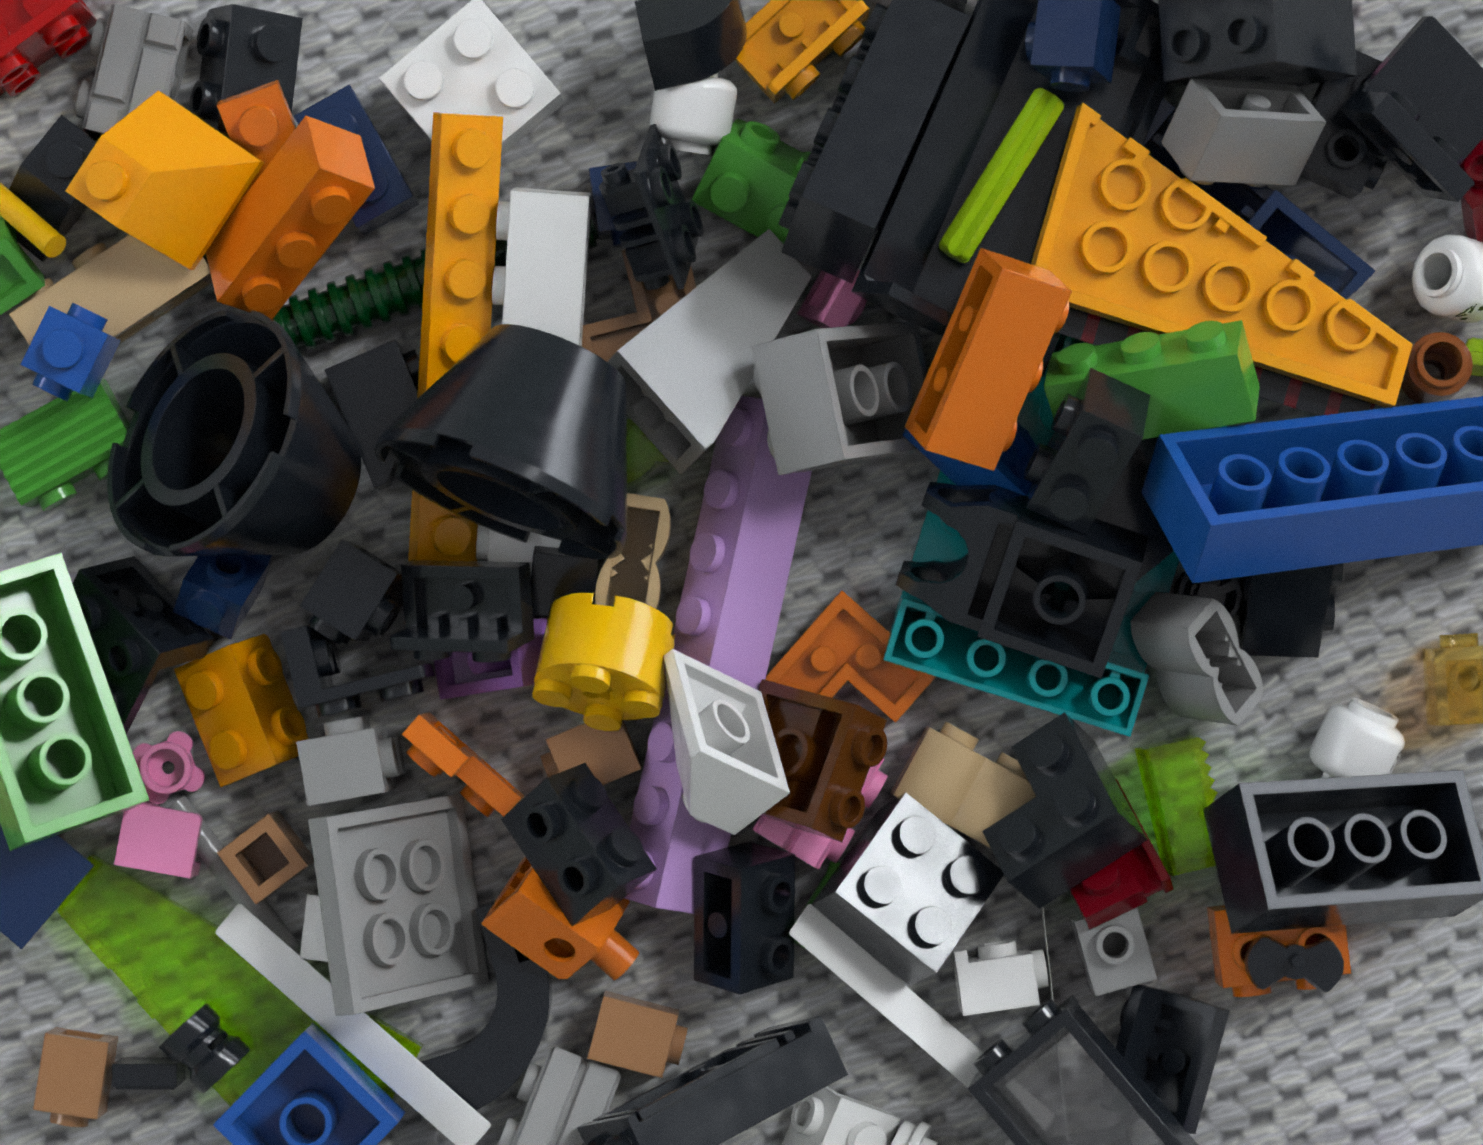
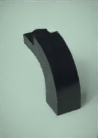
[419,900,553,1111]

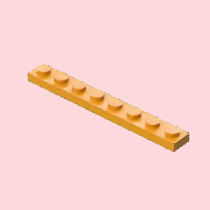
[408,112,503,561]

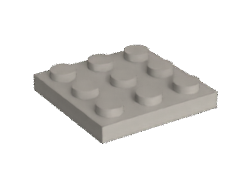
[308,794,489,1016]

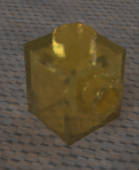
[1423,633,1483,726]

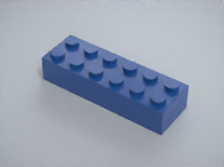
[1141,396,1483,583]

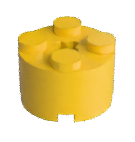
[532,593,676,731]

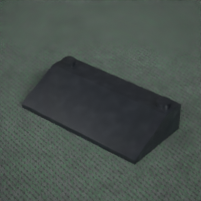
[851,0,1169,377]

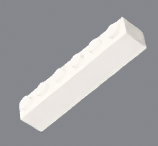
[476,187,592,578]

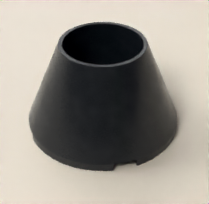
[107,309,361,557]
[374,324,627,559]

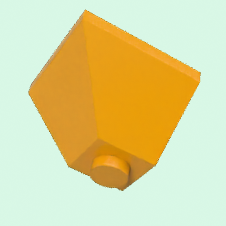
[65,90,264,270]

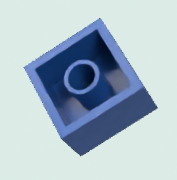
[213,1023,406,1145]

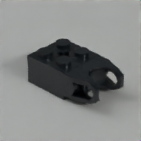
[895,482,1149,679]

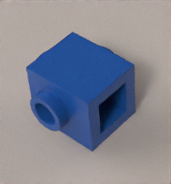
[20,302,121,401]

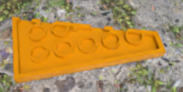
[1031,102,1413,408]

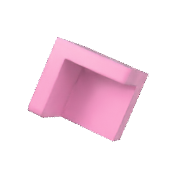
[114,801,203,879]

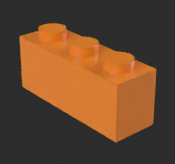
[206,116,375,319]
[905,248,1072,471]

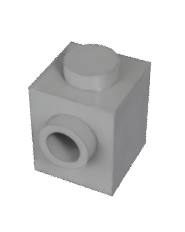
[1069,908,1157,996]

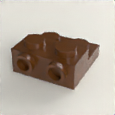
[758,679,888,842]

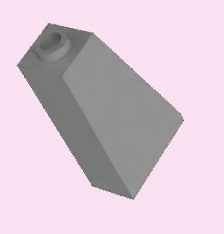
[608,229,812,475]

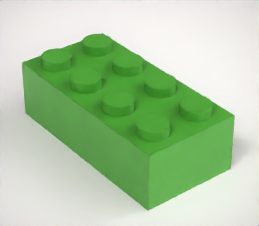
[0,553,149,851]

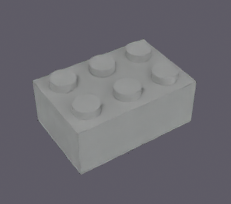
[751,322,928,475]

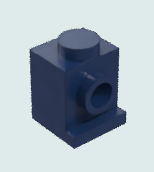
[173,555,274,640]

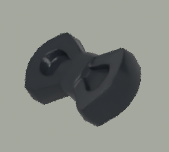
[1244,934,1344,993]

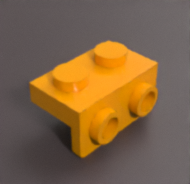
[735,0,870,104]
[174,634,309,788]

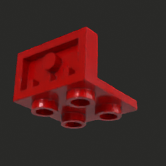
[0,0,97,97]

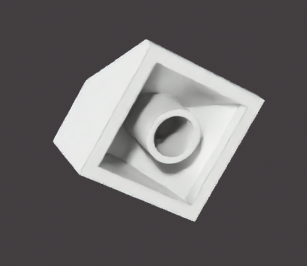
[663,649,790,835]

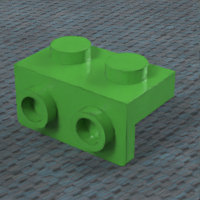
[692,119,811,244]

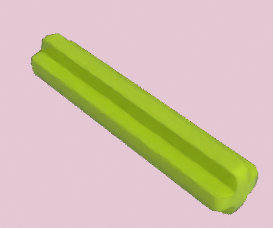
[939,88,1064,264]

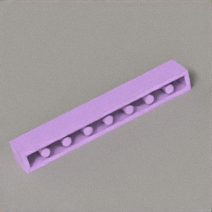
[624,396,812,914]

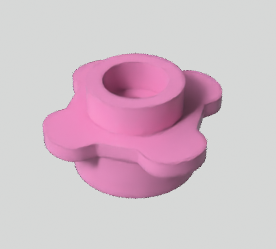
[133,731,205,804]

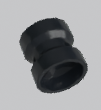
[159,1003,251,1094]

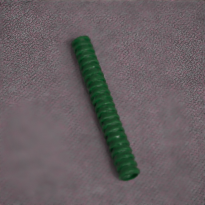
[272,218,599,350]

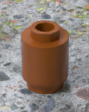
[1401,332,1473,404]

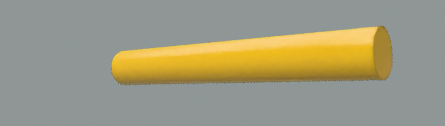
[0,182,66,258]

